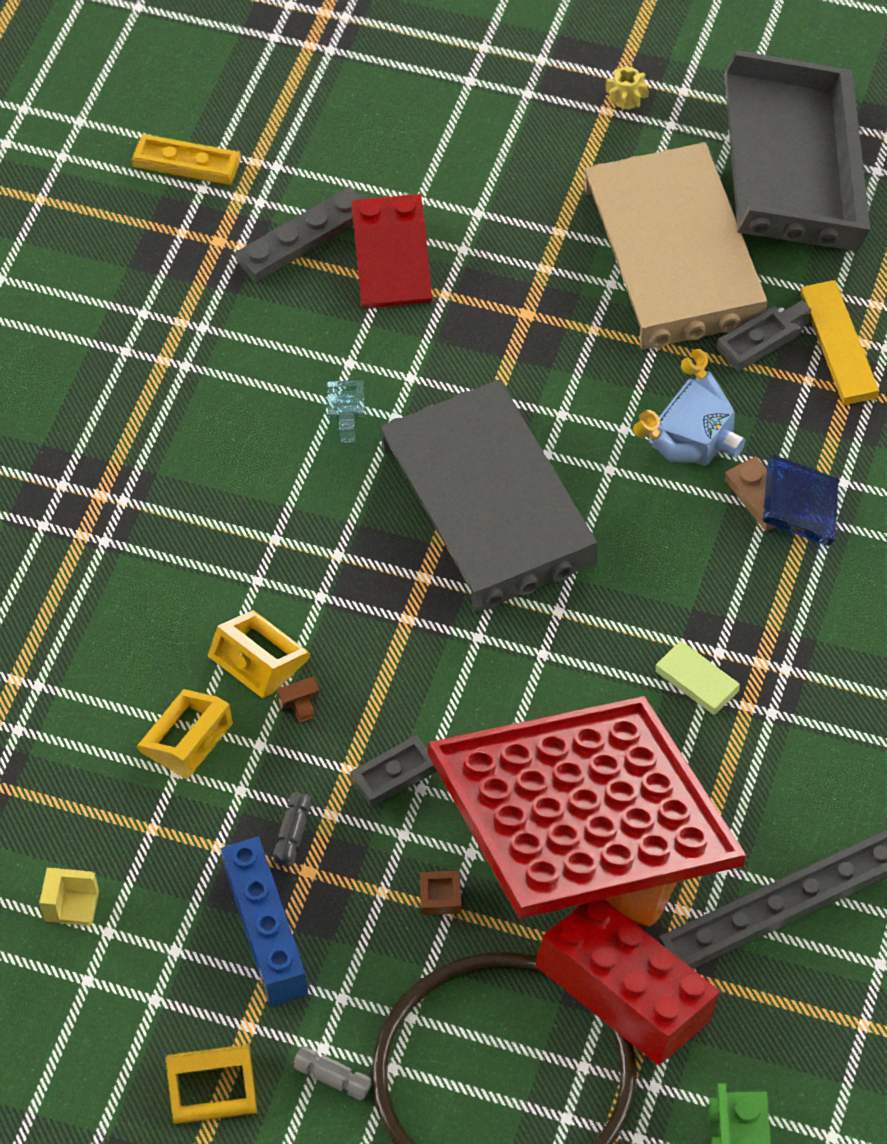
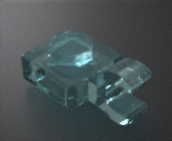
[327,380,365,443]

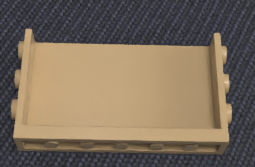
[585,142,767,350]

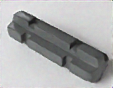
[273,792,312,867]

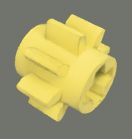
[606,67,648,109]

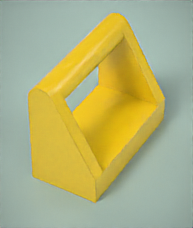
[207,610,310,699]
[137,689,233,780]
[165,1044,257,1124]

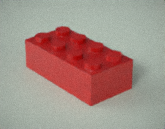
[535,899,721,1066]

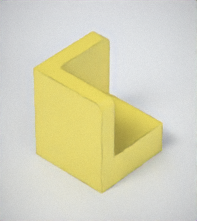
[39,868,99,926]

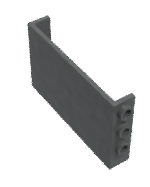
[724,50,871,252]
[380,379,598,613]

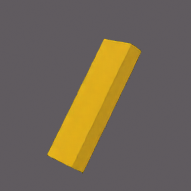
[132,134,241,185]

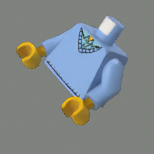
[633,349,746,466]

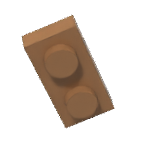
[725,456,798,532]

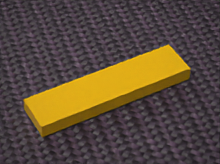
[800,280,879,406]

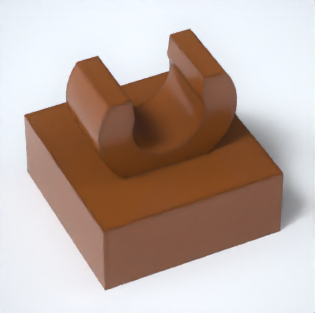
[276,676,320,724]

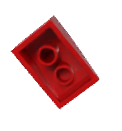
[351,194,432,309]

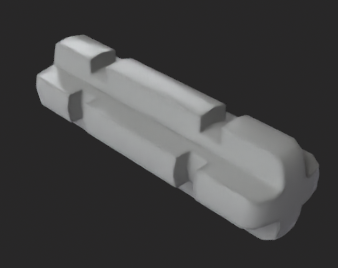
[293,1047,372,1100]

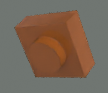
[420,870,462,915]

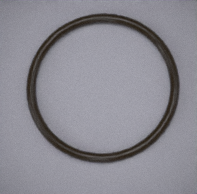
[371,952,637,1144]

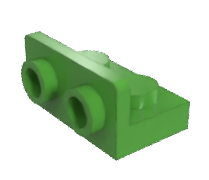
[709,1083,771,1144]

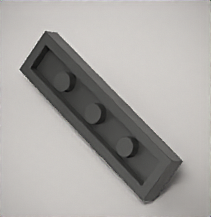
[235,186,361,283]

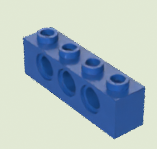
[220,836,309,1007]

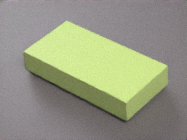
[655,641,740,715]

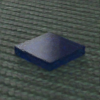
[763,455,839,546]

